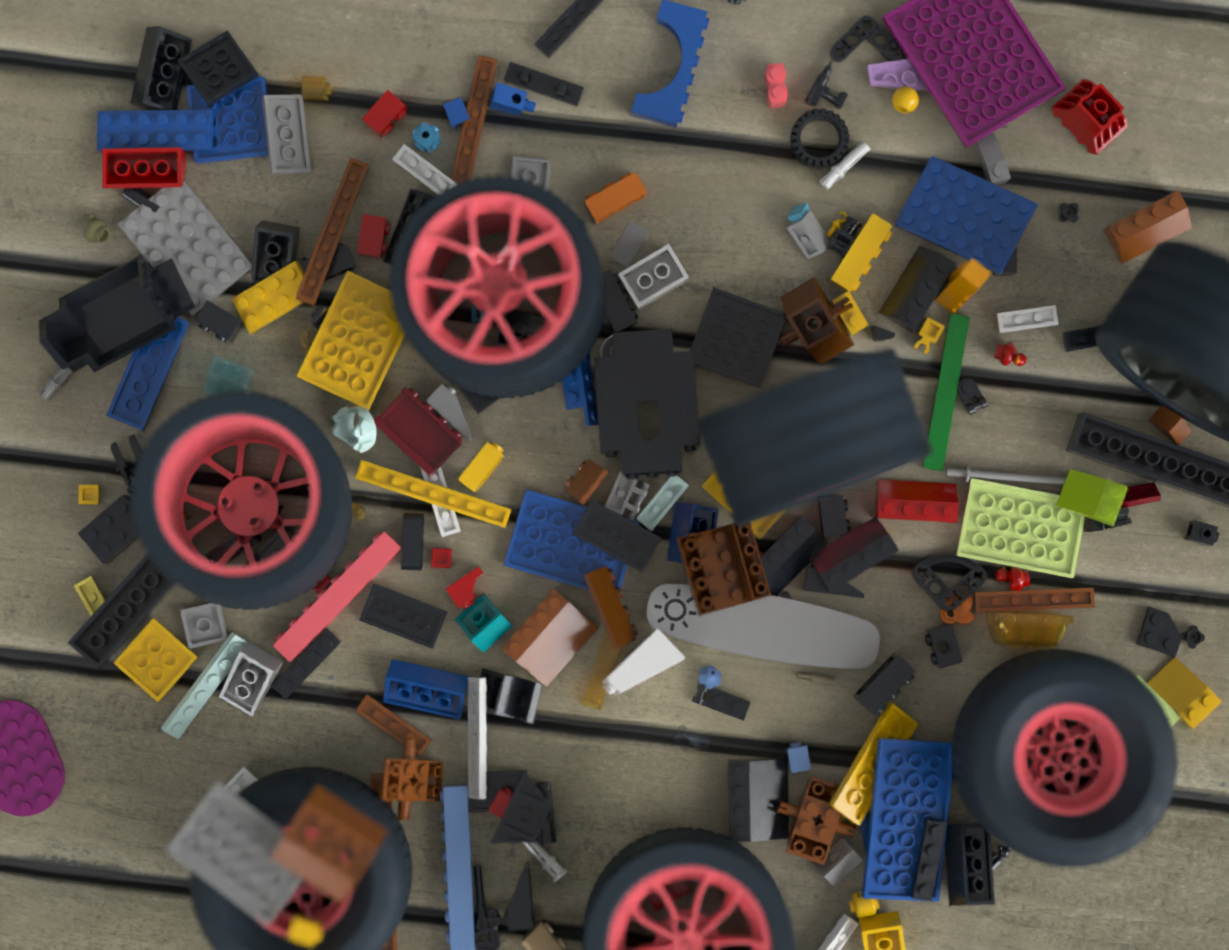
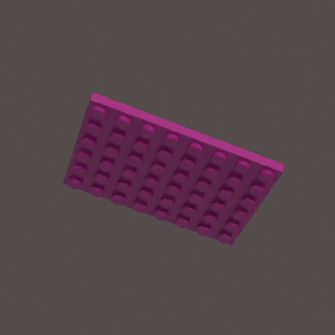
[882,0,1066,149]

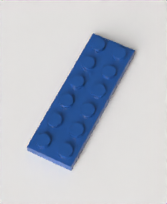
[97,110,214,152]
[106,317,190,431]

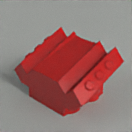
[1052,79,1127,155]

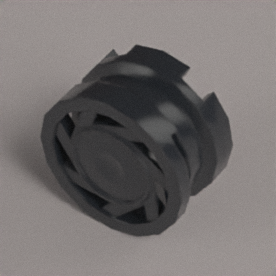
[1104,508,1132,529]

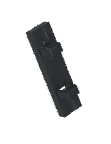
[504,62,584,107]

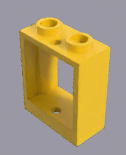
[458,442,505,493]

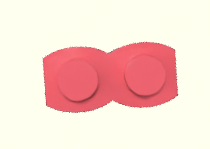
[764,63,788,108]

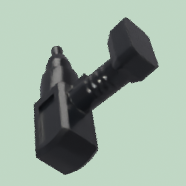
[805,60,848,109]

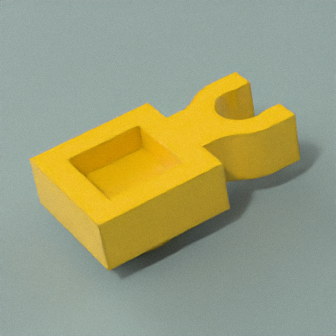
[913,317,945,355]

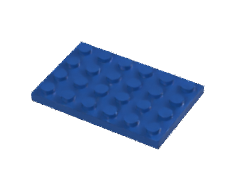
[895,156,1038,275]
[504,489,640,590]

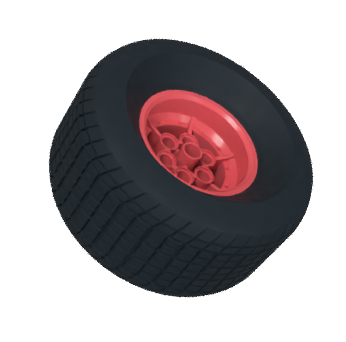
[952,649,1178,868]
[191,767,412,950]

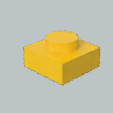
[78,485,100,505]

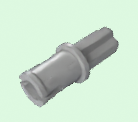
[38,367,72,401]

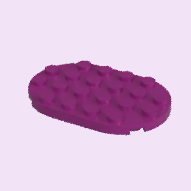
[0,700,65,816]

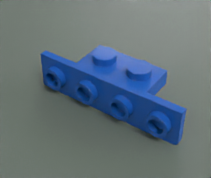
[562,353,599,426]

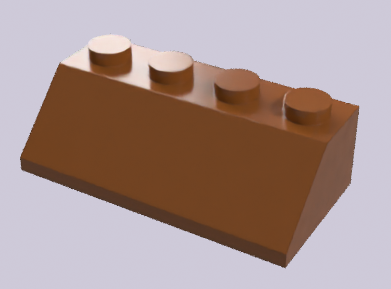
[1104,190,1192,264]

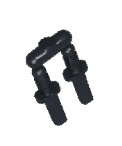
[111,434,142,493]

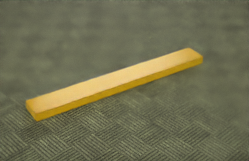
[355,460,512,528]

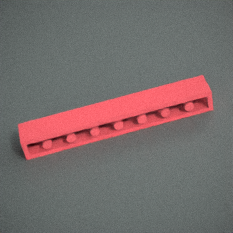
[273,531,402,662]

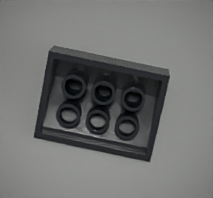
[728,758,789,842]

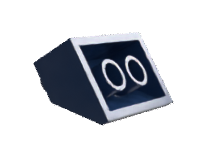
[667,502,719,563]

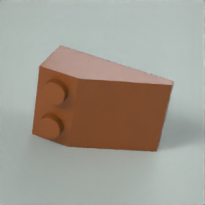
[565,459,608,505]

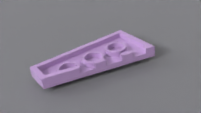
[867,59,928,91]

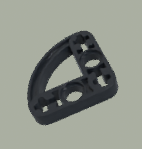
[912,554,987,612]

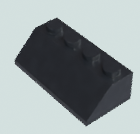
[130,26,192,110]
[879,246,956,333]
[493,309,547,348]
[760,516,828,596]
[808,517,899,592]
[945,823,995,906]

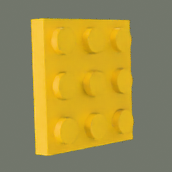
[114,618,199,702]

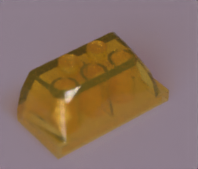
[986,612,1074,650]

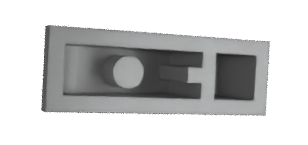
[975,132,1011,185]
[426,384,473,442]

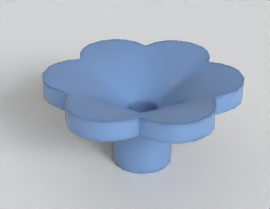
[698,665,722,689]

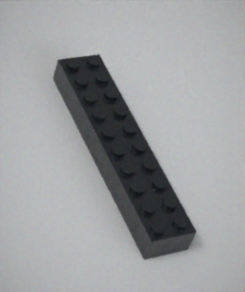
[1066,412,1229,508]

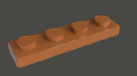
[356,694,432,756]

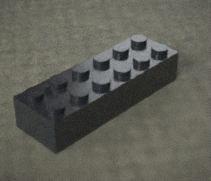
[68,554,177,669]

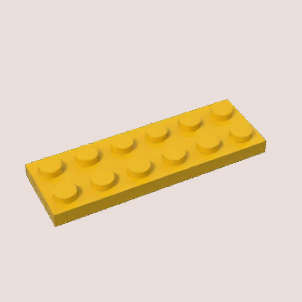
[829,702,918,826]

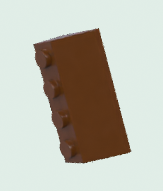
[584,566,638,650]

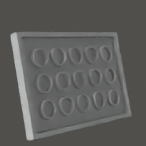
[118,181,252,316]
[166,782,303,926]

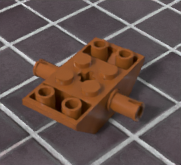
[380,739,444,821]
[777,775,856,865]

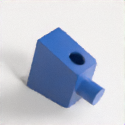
[489,82,536,115]

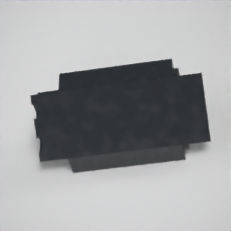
[39,255,196,373]

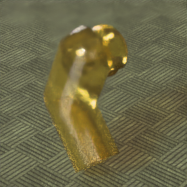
[351,502,366,520]

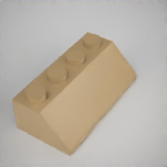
[522,920,567,950]

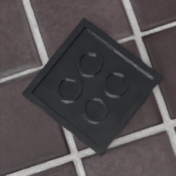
[177,30,259,107]

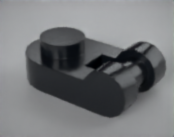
[957,378,988,415]

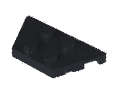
[490,771,552,844]

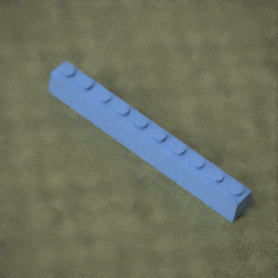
[440,784,476,950]

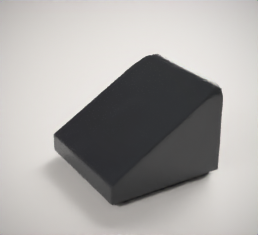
[871,325,895,342]

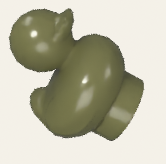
[82,213,110,243]

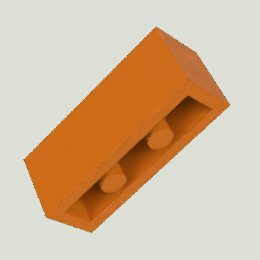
[584,172,647,224]

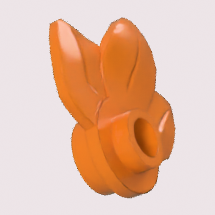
[940,588,975,625]

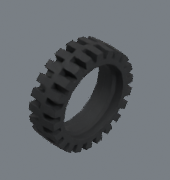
[790,108,849,169]

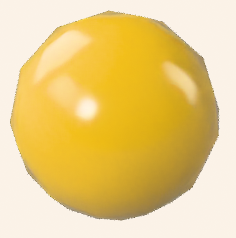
[892,86,919,114]

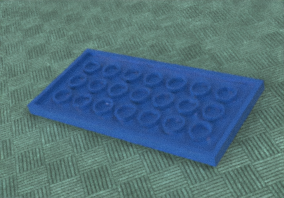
[862,738,953,902]

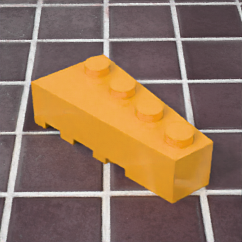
[935,258,991,314]

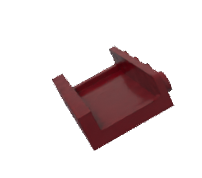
[374,387,464,477]

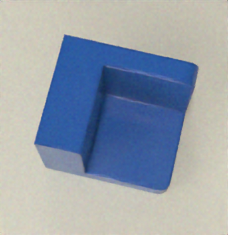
[443,97,470,130]

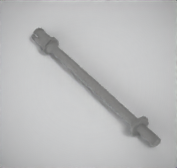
[946,465,1104,485]

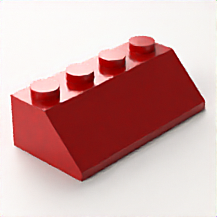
[102,147,186,189]
[875,479,959,523]

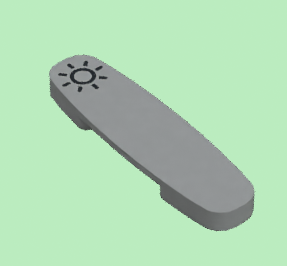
[646,584,880,669]

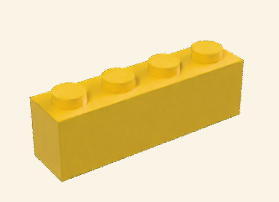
[829,213,893,293]

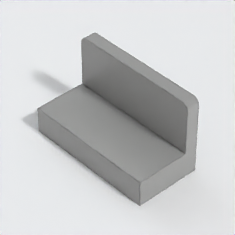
[787,210,831,260]
[813,837,862,886]

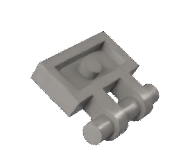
[605,472,650,521]

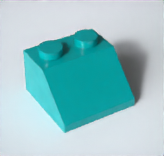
[455,593,513,653]

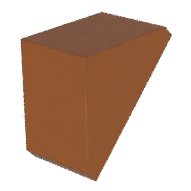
[1148,406,1192,446]

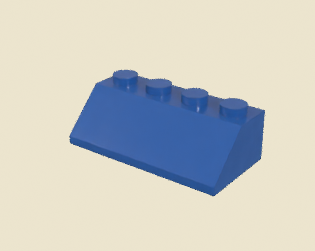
[383,659,469,719]

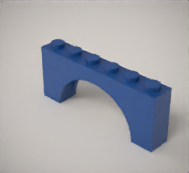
[631,0,710,128]

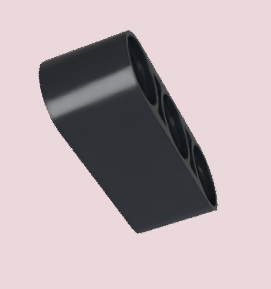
[401,513,424,571]

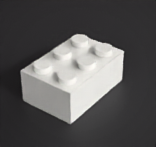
[618,244,689,310]

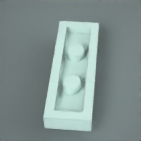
[636,476,689,531]

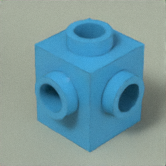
[412,122,441,154]

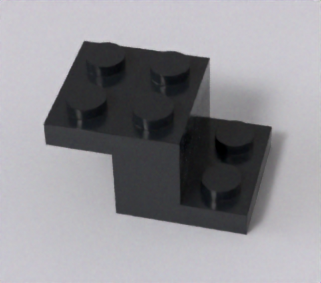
[480,668,542,723]

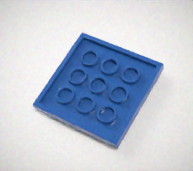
[187,77,269,164]

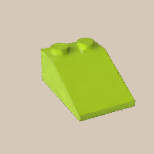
[1056,469,1127,526]

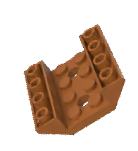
[271,786,388,903]

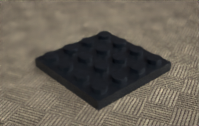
[690,287,786,388]

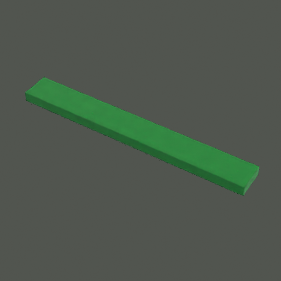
[922,314,970,472]

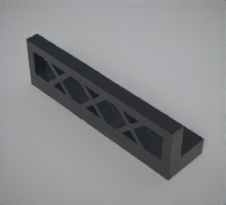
[383,189,434,265]

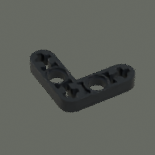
[830,16,903,63]

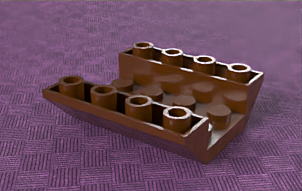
[676,523,771,616]

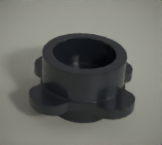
[1059,203,1079,222]
[1181,625,1205,649]

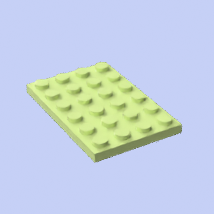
[956,478,1085,578]

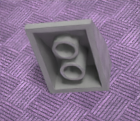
[219,642,283,717]

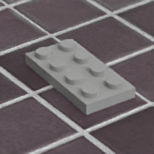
[262,94,311,174]

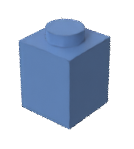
[786,742,811,773]

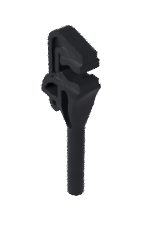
[473,866,501,950]

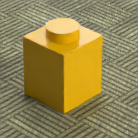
[288,915,323,947]

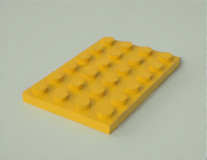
[296,270,405,411]

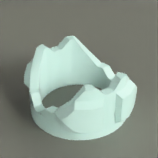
[331,406,376,453]

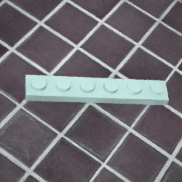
[161,632,249,739]

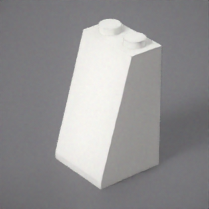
[601,629,686,696]

